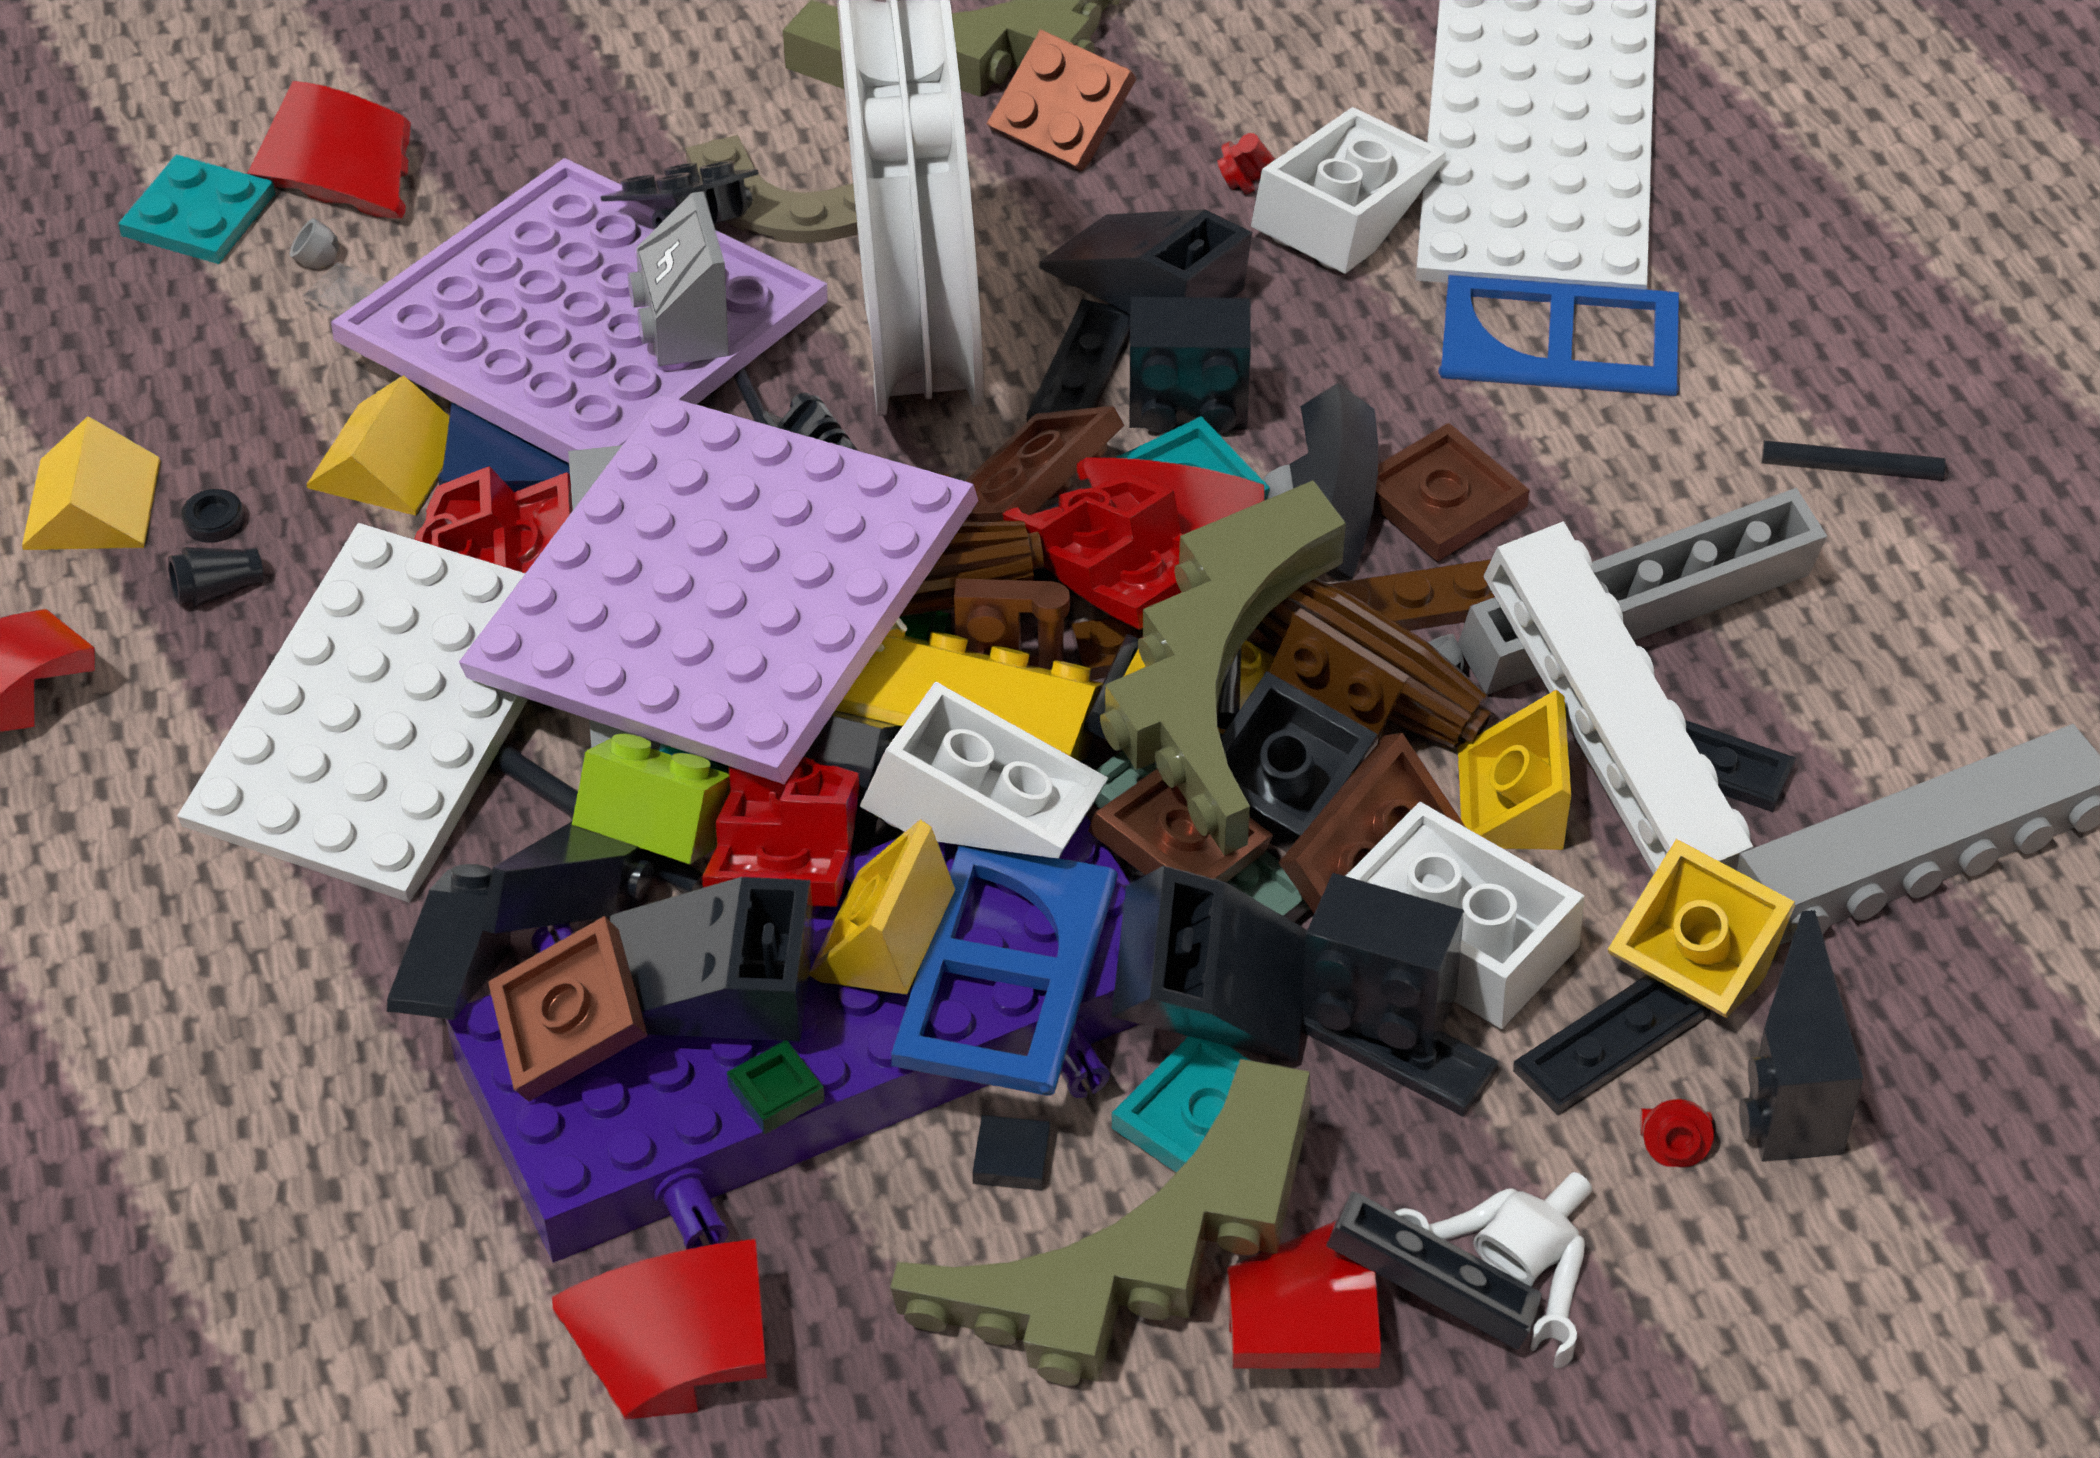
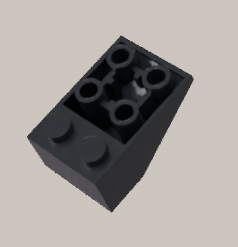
[1039,209,1253,314]
[1111,866,1307,1062]
[610,877,815,1042]

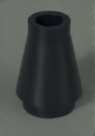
[168,547,263,608]

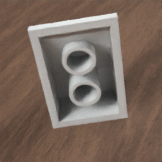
[1251,107,1446,273]
[860,682,1108,858]
[1346,802,1585,1029]

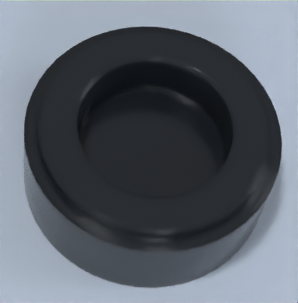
[181,489,245,543]

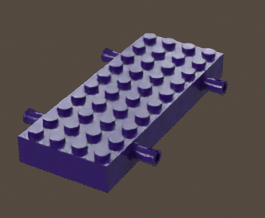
[446,816,1139,1263]

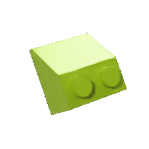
[572,734,730,864]

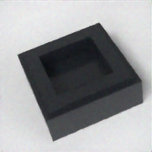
[972,1115,1050,1191]

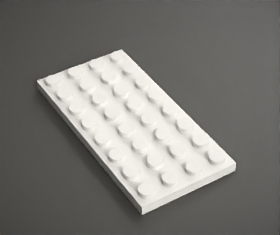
[1416,0,1656,289]

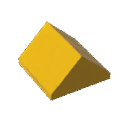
[306,375,450,516]
[22,416,160,550]
[1458,690,1571,850]
[809,819,955,994]
[1607,839,1795,1018]

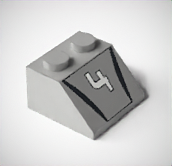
[628,192,729,366]

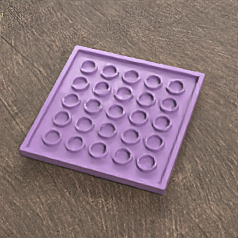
[331,158,827,463]
[459,395,978,784]

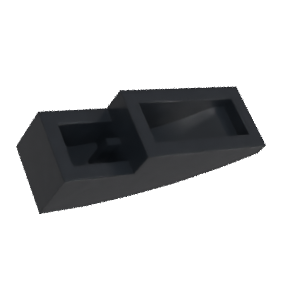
[1289,383,1378,581]

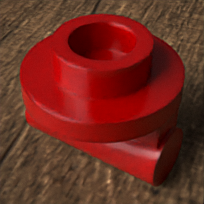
[1217,133,1276,194]
[1640,1099,1714,1168]

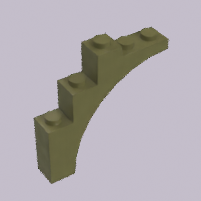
[782,0,1121,97]
[1100,480,1346,855]
[890,1059,1311,1386]

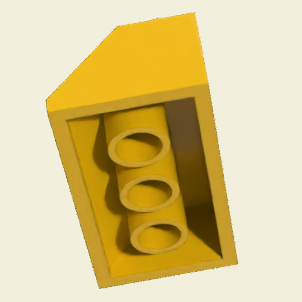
[836,624,1102,762]

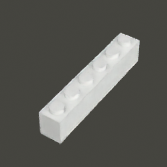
[1483,521,1753,874]

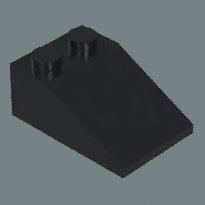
[1739,910,1864,1162]

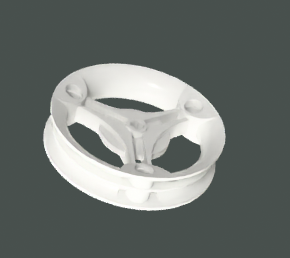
[837,0,984,416]

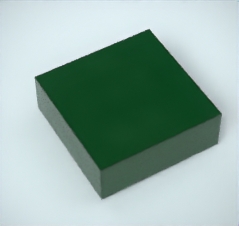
[726,1040,825,1134]

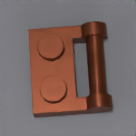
[954,578,1070,670]

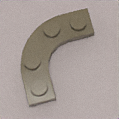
[685,135,858,243]

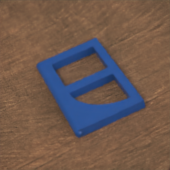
[1438,275,1679,396]
[891,845,1118,1096]

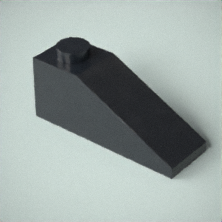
[482,821,654,934]
[387,864,511,1020]

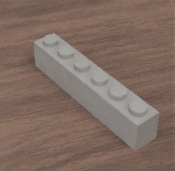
[1458,488,1827,695]
[1737,724,2100,945]

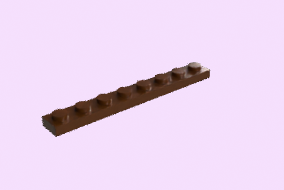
[1072,559,1495,680]

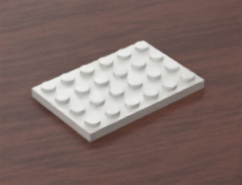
[177,523,528,903]

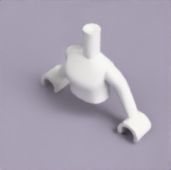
[1394,1172,1592,1368]

